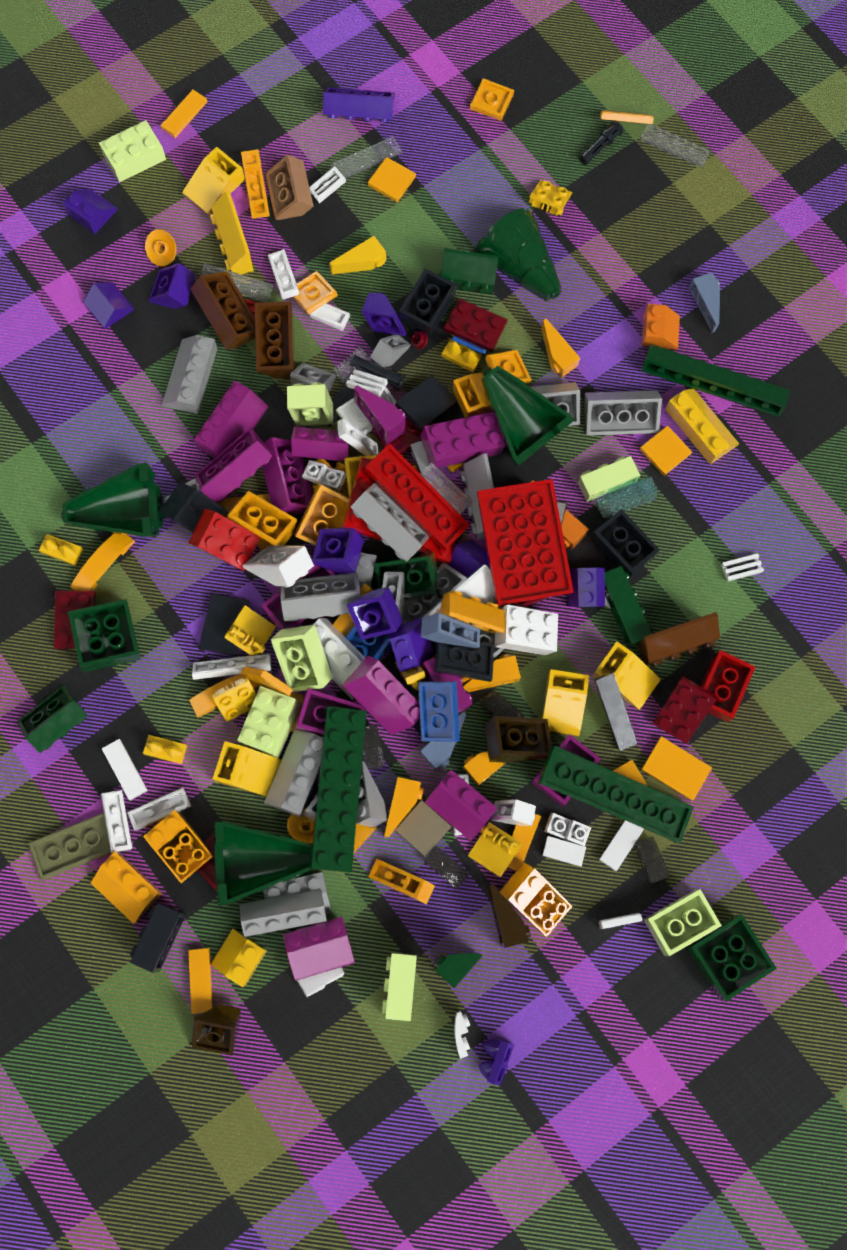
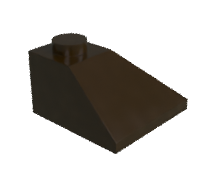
[192,1005,241,1056]

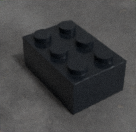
[399,268,457,337]
[591,509,660,579]
[130,903,187,973]

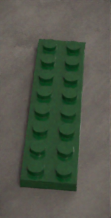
[310,706,367,873]
[538,746,694,844]

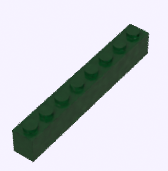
[641,344,790,417]

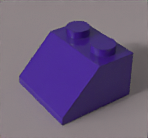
[63,188,118,234]
[148,263,196,309]
[362,292,406,336]
[312,528,363,573]
[568,568,605,607]
[347,587,403,640]
[388,617,434,672]

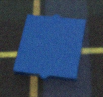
[452,336,487,354]

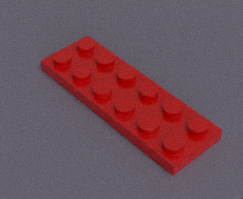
[363,443,470,551]

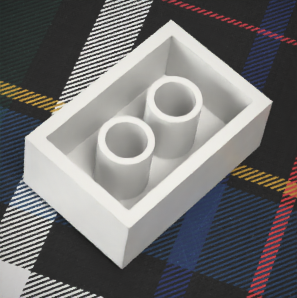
[495,605,558,655]

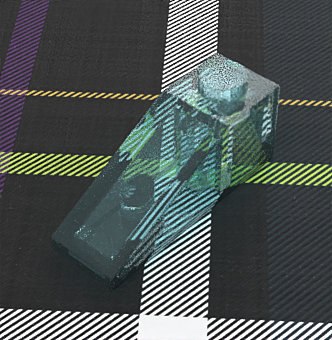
[596,477,659,518]

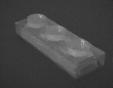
[420,462,473,514]

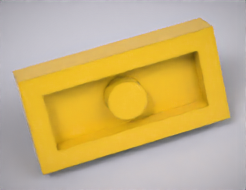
[441,339,482,372]
[39,534,83,566]
[395,661,426,690]
[143,735,187,764]

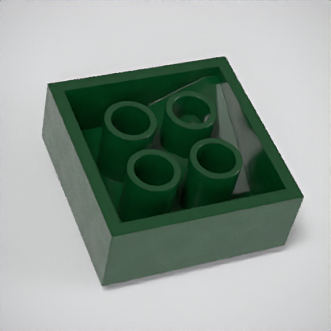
[68,599,141,673]
[686,914,777,1002]

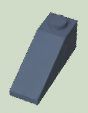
[689,272,720,333]
[421,613,480,648]
[420,712,466,771]

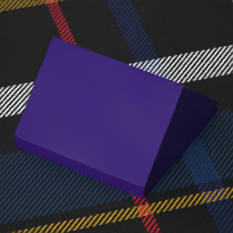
[83,282,134,329]
[447,540,490,578]

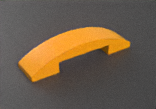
[241,150,270,219]
[70,533,135,591]
[189,674,260,718]

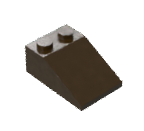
[485,716,552,763]
[487,885,531,948]

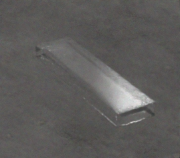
[640,124,711,168]
[332,136,402,178]
[200,263,273,302]

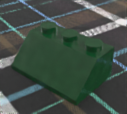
[441,248,499,294]
[374,551,437,598]
[17,685,88,753]
[434,952,482,988]

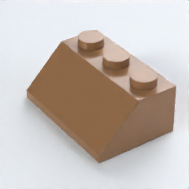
[265,154,314,220]

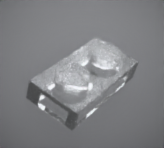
[333,347,372,385]

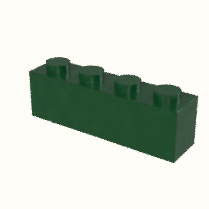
[605,566,653,647]

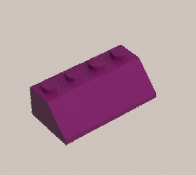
[194,381,268,458]
[195,427,272,503]
[262,437,313,516]
[342,656,420,735]

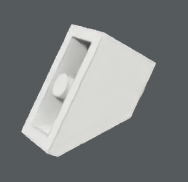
[491,800,536,826]

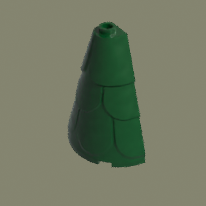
[475,208,562,301]
[481,366,574,466]
[61,462,164,538]
[214,821,312,906]

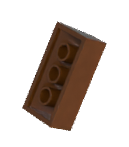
[190,271,255,350]
[255,302,295,379]
[637,612,720,667]

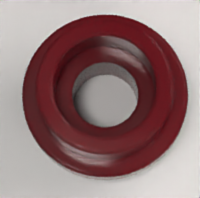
[411,331,428,349]

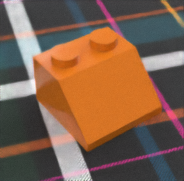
[642,303,680,350]

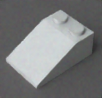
[242,545,314,588]

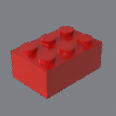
[188,509,261,571]
[701,650,756,722]

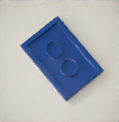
[418,681,460,742]

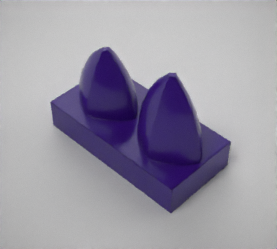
[478,1040,514,1085]

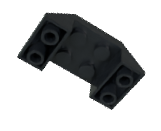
[158,482,243,534]

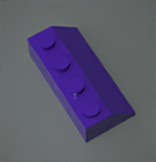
[323,87,395,122]

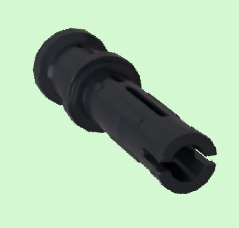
[579,120,624,165]
[350,355,406,390]

